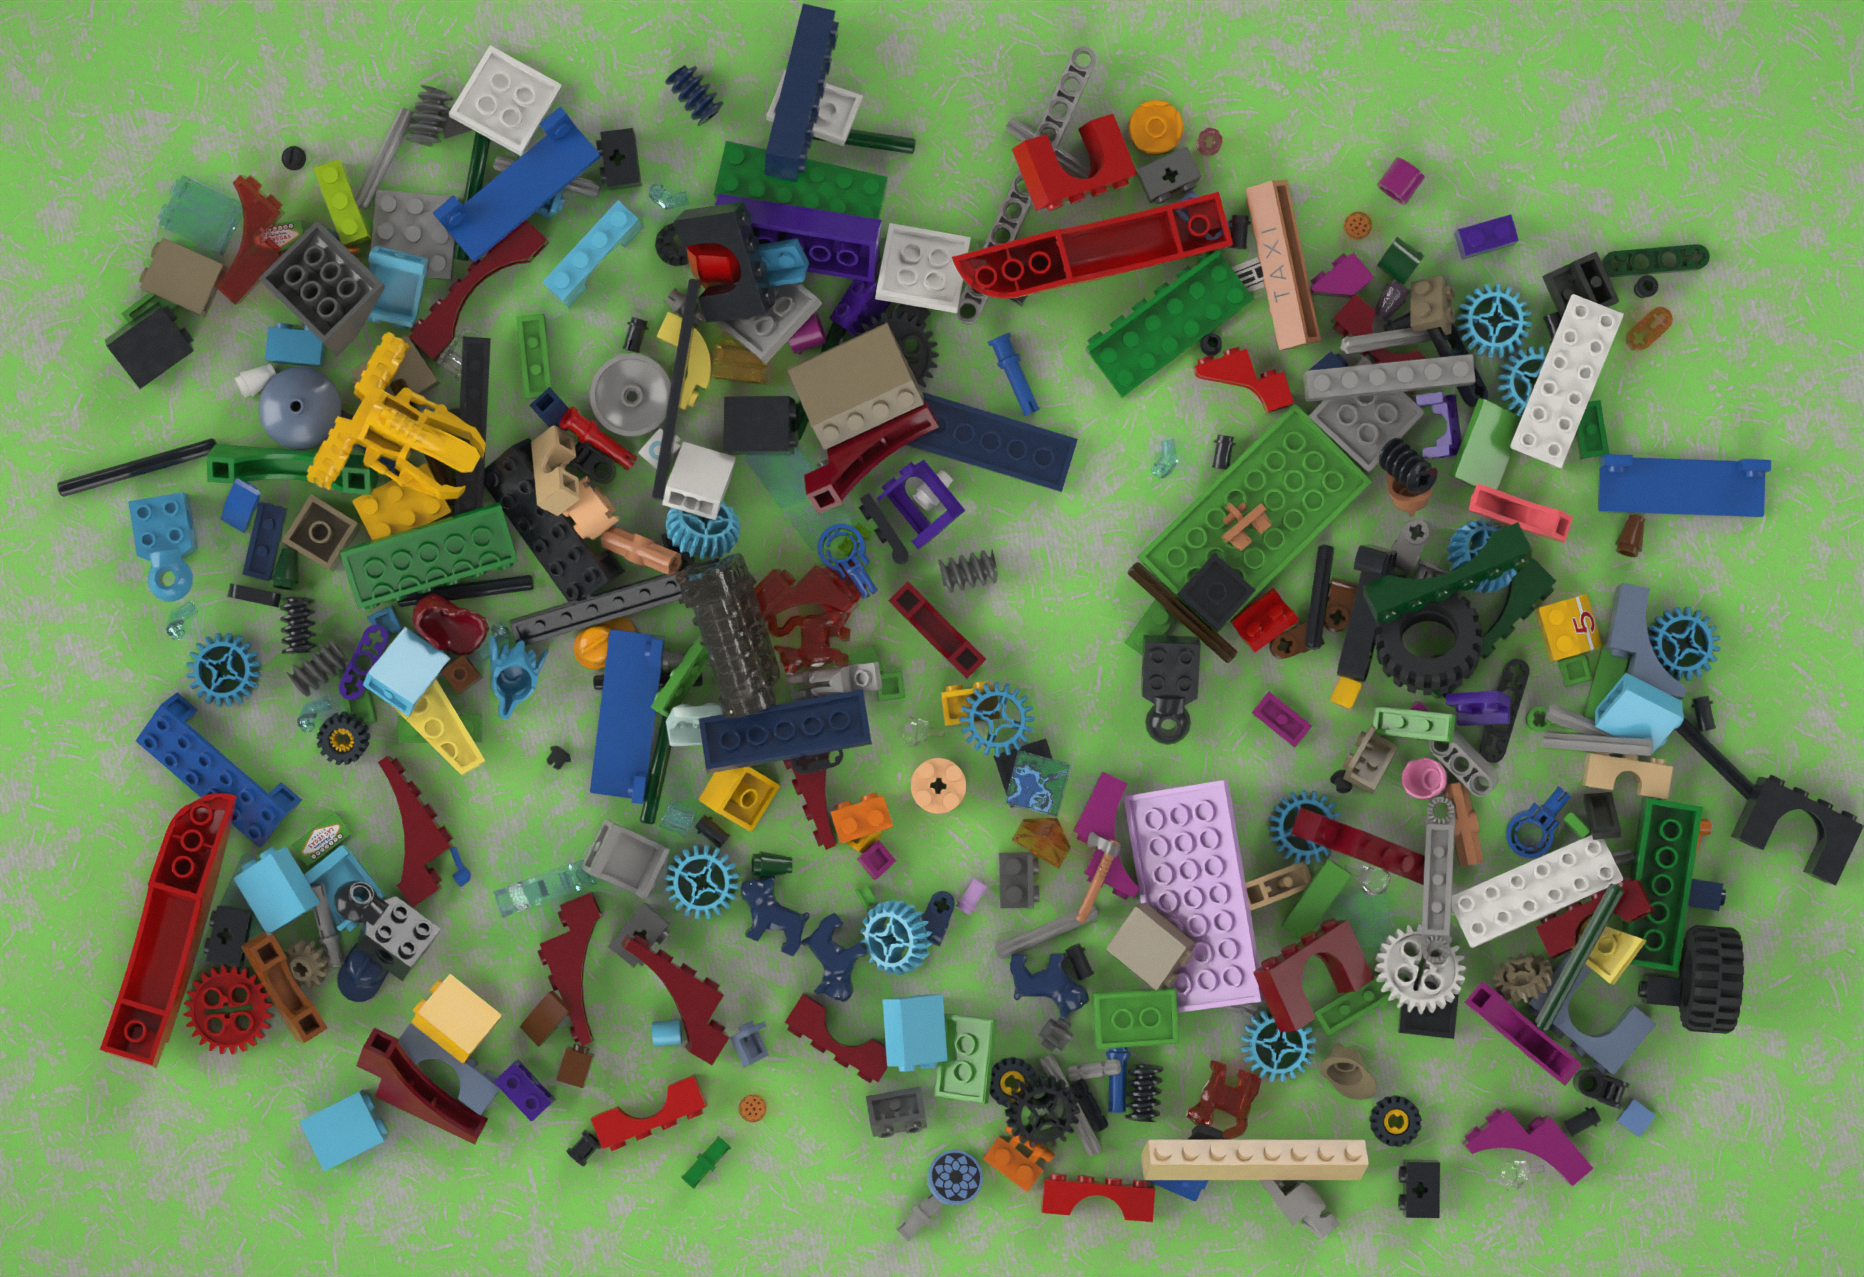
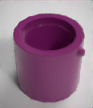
[1377,157,1425,205]
[788,311,827,355]

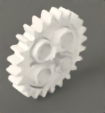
[1375,924,1466,1014]

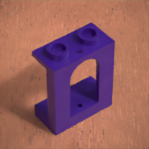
[876,459,966,550]

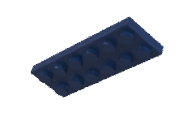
[906,392,1078,492]
[699,689,872,774]

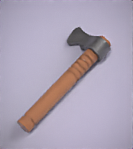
[1075,832,1121,923]

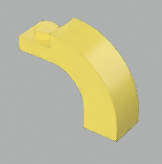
[657,312,712,412]

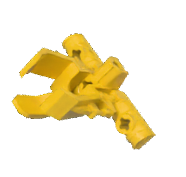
[306,332,486,499]

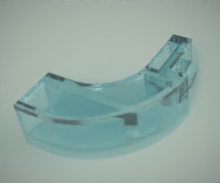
[493,859,597,918]

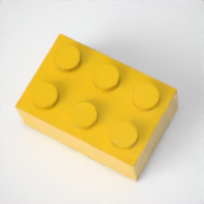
[352,463,454,540]

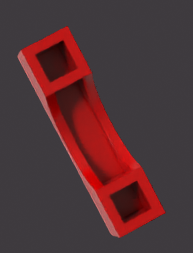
[590,1074,707,1151]
[1041,1173,1156,1222]

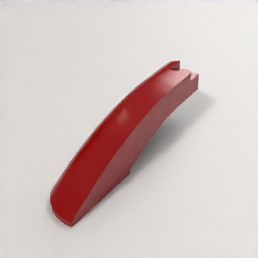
[952,191,1233,299]
[100,793,237,1068]

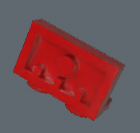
[1230,588,1299,653]

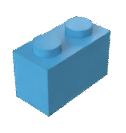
[265,323,326,368]

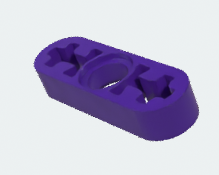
[339,625,390,700]

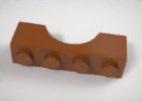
[241,932,327,1043]

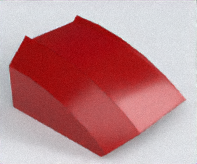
[687,243,741,289]

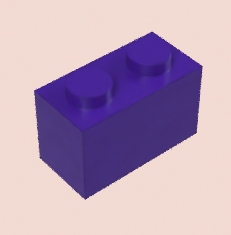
[1454,214,1519,260]

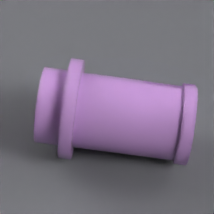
[955,878,987,915]

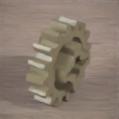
[1492,952,1554,1003]

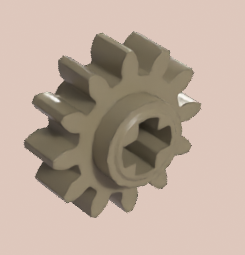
[284,939,331,989]

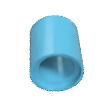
[652,1019,682,1047]

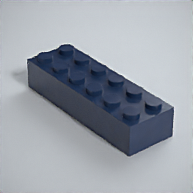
[765,4,839,182]

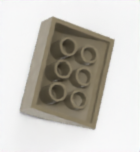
[787,323,924,450]

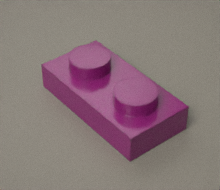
[1251,691,1312,748]

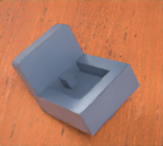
[730,1020,769,1067]

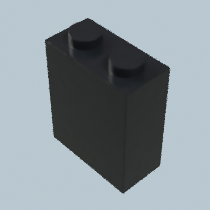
[105,302,194,389]
[723,396,799,455]

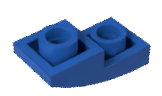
[221,478,261,533]

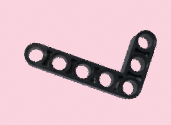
[1337,544,1397,682]

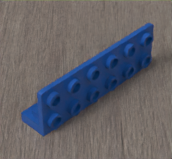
[433,106,601,262]
[1598,454,1771,517]
[590,629,665,804]
[136,692,302,848]

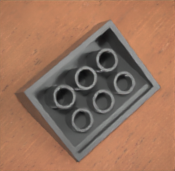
[258,220,386,356]

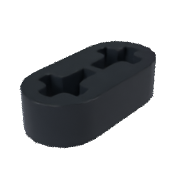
[227,583,281,608]
[791,750,844,774]

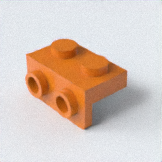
[830,792,893,844]

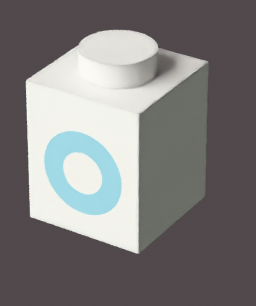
[638,428,681,469]

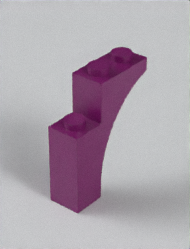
[1073,772,1139,900]
[1464,981,1582,1086]
[1462,1107,1594,1186]

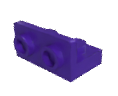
[829,280,891,337]
[1446,691,1511,726]
[495,1059,556,1121]

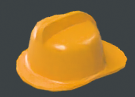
[573,616,636,670]

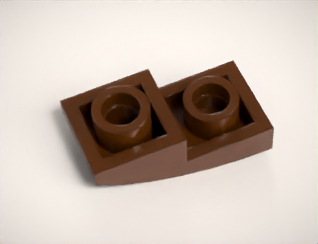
[520,990,572,1047]

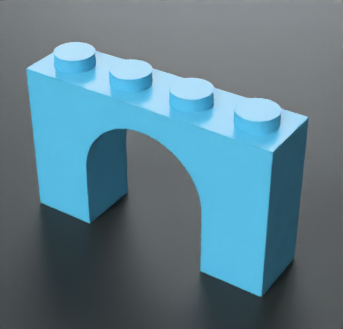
[543,201,643,308]

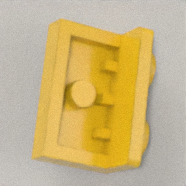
[941,681,1000,726]

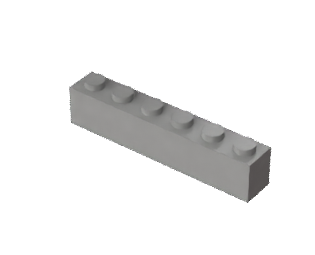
[1303,354,1475,401]

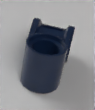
[921,891,955,947]

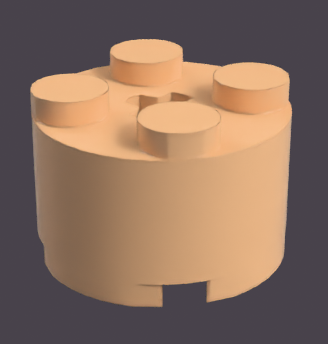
[563,476,620,540]
[911,758,966,814]

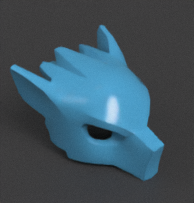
[490,635,549,719]

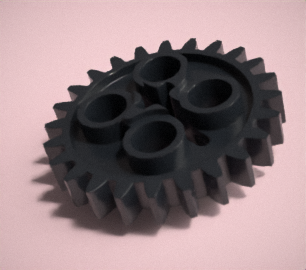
[854,310,939,387]

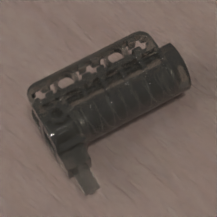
[675,553,780,718]

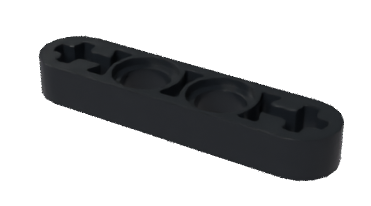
[1427,323,1488,407]
[1479,659,1530,763]

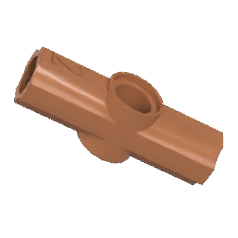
[600,526,682,576]
[1443,782,1484,867]

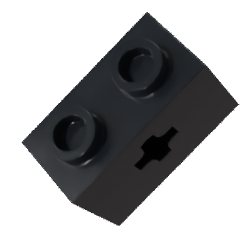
[596,128,642,190]
[204,905,254,967]
[1398,1159,1440,1218]

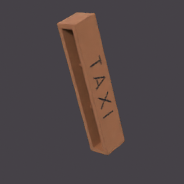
[1245,180,1321,350]

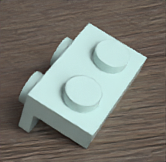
[666,703,728,746]

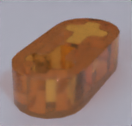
[1626,307,1673,351]

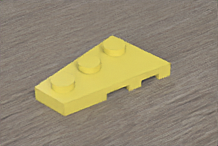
[1564,912,1647,985]

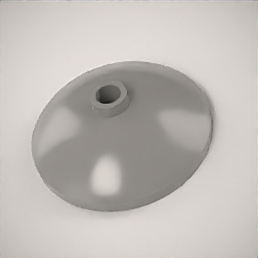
[590,353,671,437]

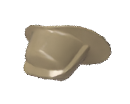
[1319,1043,1377,1100]

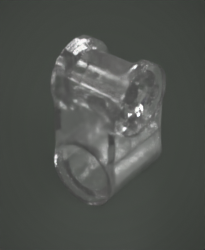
[436,327,483,381]

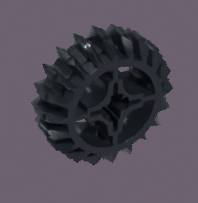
[1005,1073,1080,1150]

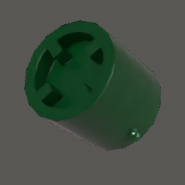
[1377,237,1424,285]

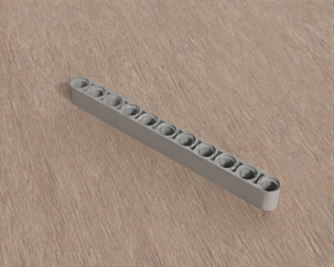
[956,46,1096,325]

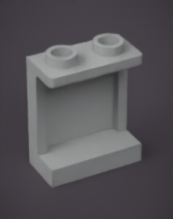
[581,819,669,899]

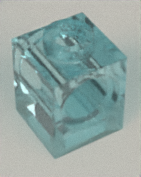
[659,800,698,837]

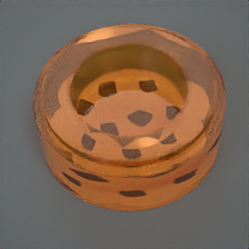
[1344,212,1372,240]
[739,1094,767,1122]

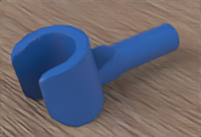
[450,846,471,887]

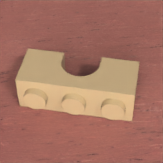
[531,425,581,516]
[1581,752,1673,800]

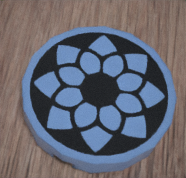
[928,1150,983,1206]

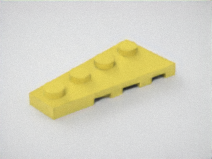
[390,679,486,776]

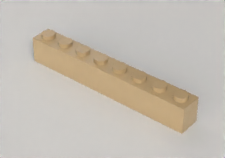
[1141,1139,1369,1180]

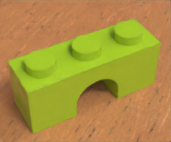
[313,158,372,247]

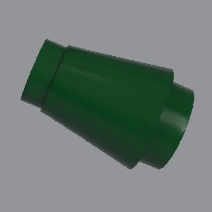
[271,548,299,591]
[752,851,792,878]

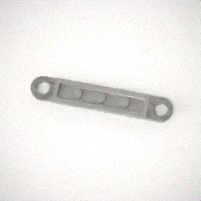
[1421,797,1456,964]

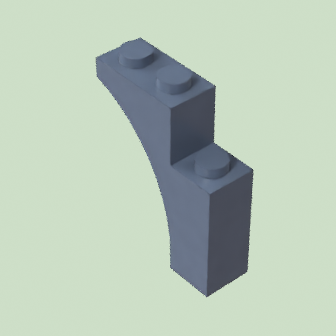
[1604,583,1686,700]

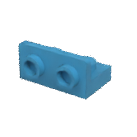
[759,238,809,287]

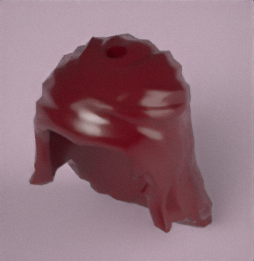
[412,593,489,656]

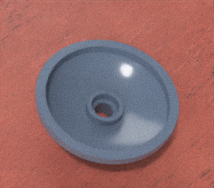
[259,367,342,450]

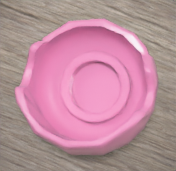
[1402,757,1447,799]

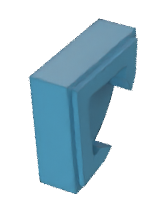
[367,605,403,633]

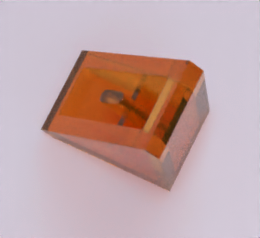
[1012,818,1071,869]

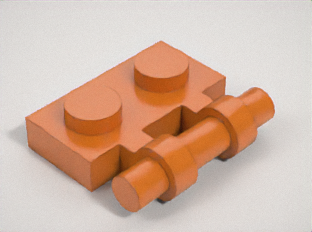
[983,1125,1055,1192]

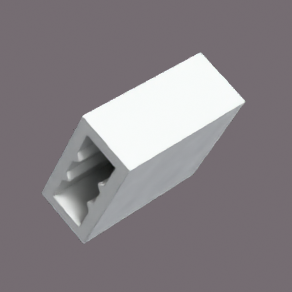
[662,442,736,520]

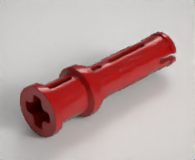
[559,406,637,470]

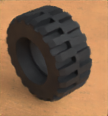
[1376,592,1482,695]
[1679,925,1744,1034]

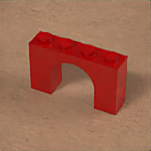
[1012,114,1138,212]

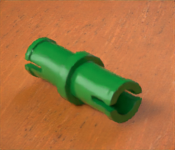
[681,1136,731,1189]

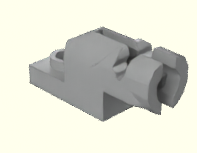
[789,662,882,701]
[1259,1180,1340,1239]

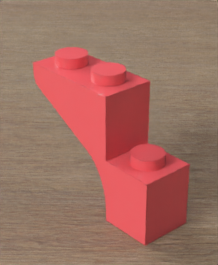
[1469,484,1573,543]

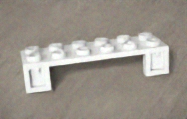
[1510,294,1624,470]
[1451,835,1623,948]

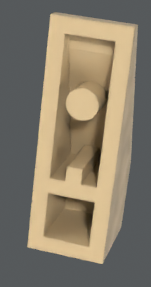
[1245,861,1312,911]

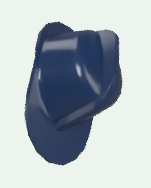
[337,942,389,1002]

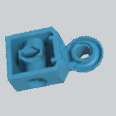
[128,492,198,602]

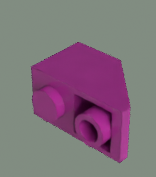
[1310,252,1374,298]

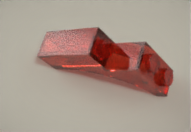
[215,175,285,305]
[727,565,859,635]

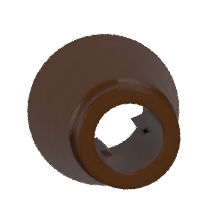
[1615,514,1645,557]

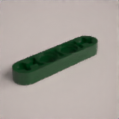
[1601,244,1710,277]

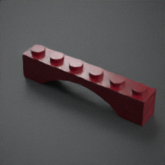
[409,220,549,362]

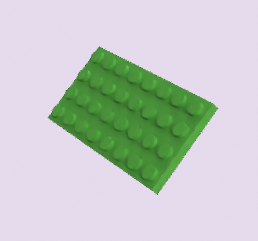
[1137,403,1372,633]

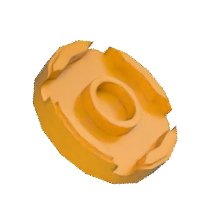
[1128,100,1183,156]

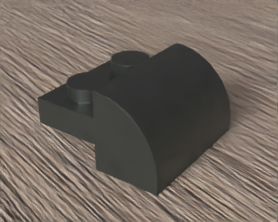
[1542,251,1619,319]

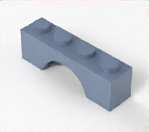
[398,1023,501,1115]

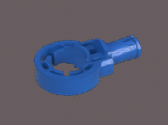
[818,524,878,599]
[1506,786,1572,858]

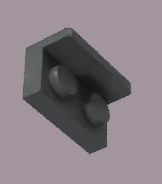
[999,852,1039,908]
[866,1087,927,1138]

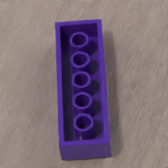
[715,193,882,282]

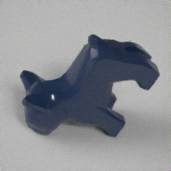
[741,876,810,956]
[802,913,868,1002]
[1010,953,1089,1020]

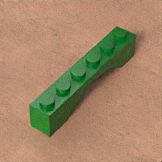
[206,444,378,495]

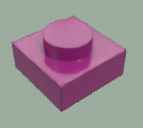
[856,840,896,880]

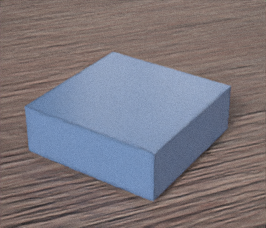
[1616,1098,1656,1137]

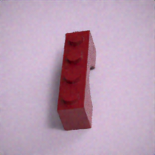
[1331,294,1427,395]
[888,581,987,679]
[1536,878,1655,959]
[785,993,888,1083]

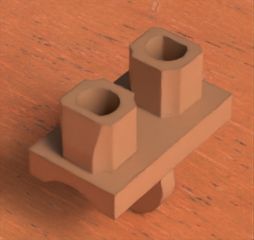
[1221,502,1272,551]

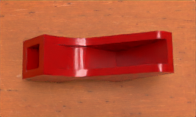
[1193,346,1294,414]

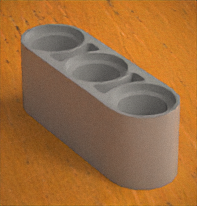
[1429,729,1499,797]

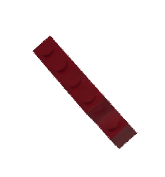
[804,401,939,514]
[783,752,837,850]
[378,756,454,908]
[1290,808,1425,885]
[538,892,603,1046]
[621,935,730,1065]
[356,1028,488,1145]

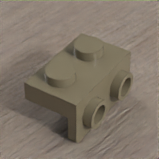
[1411,275,1455,335]
[1343,725,1399,794]

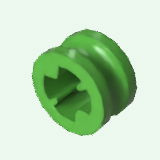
[1525,707,1551,731]
[855,883,879,911]

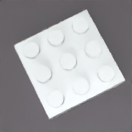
[449,46,562,156]
[875,223,971,313]

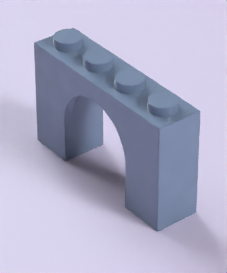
[1526,952,1656,1075]

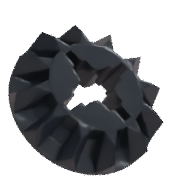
[655,222,689,266]

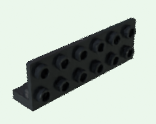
[484,438,625,602]

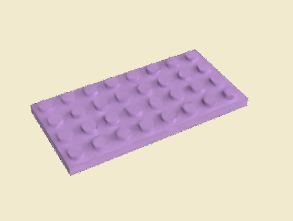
[1123,779,1265,1013]

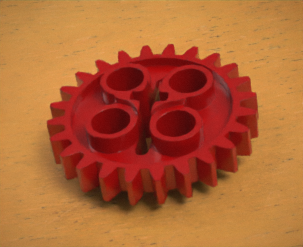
[183,964,275,1055]

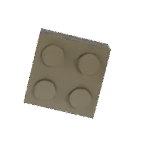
[282,494,362,572]

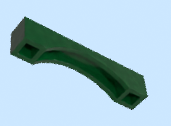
[1363,522,1532,624]
[1430,558,1556,699]

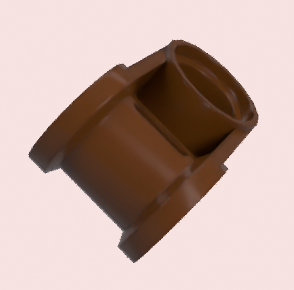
[1324,577,1358,633]
[1269,621,1325,659]

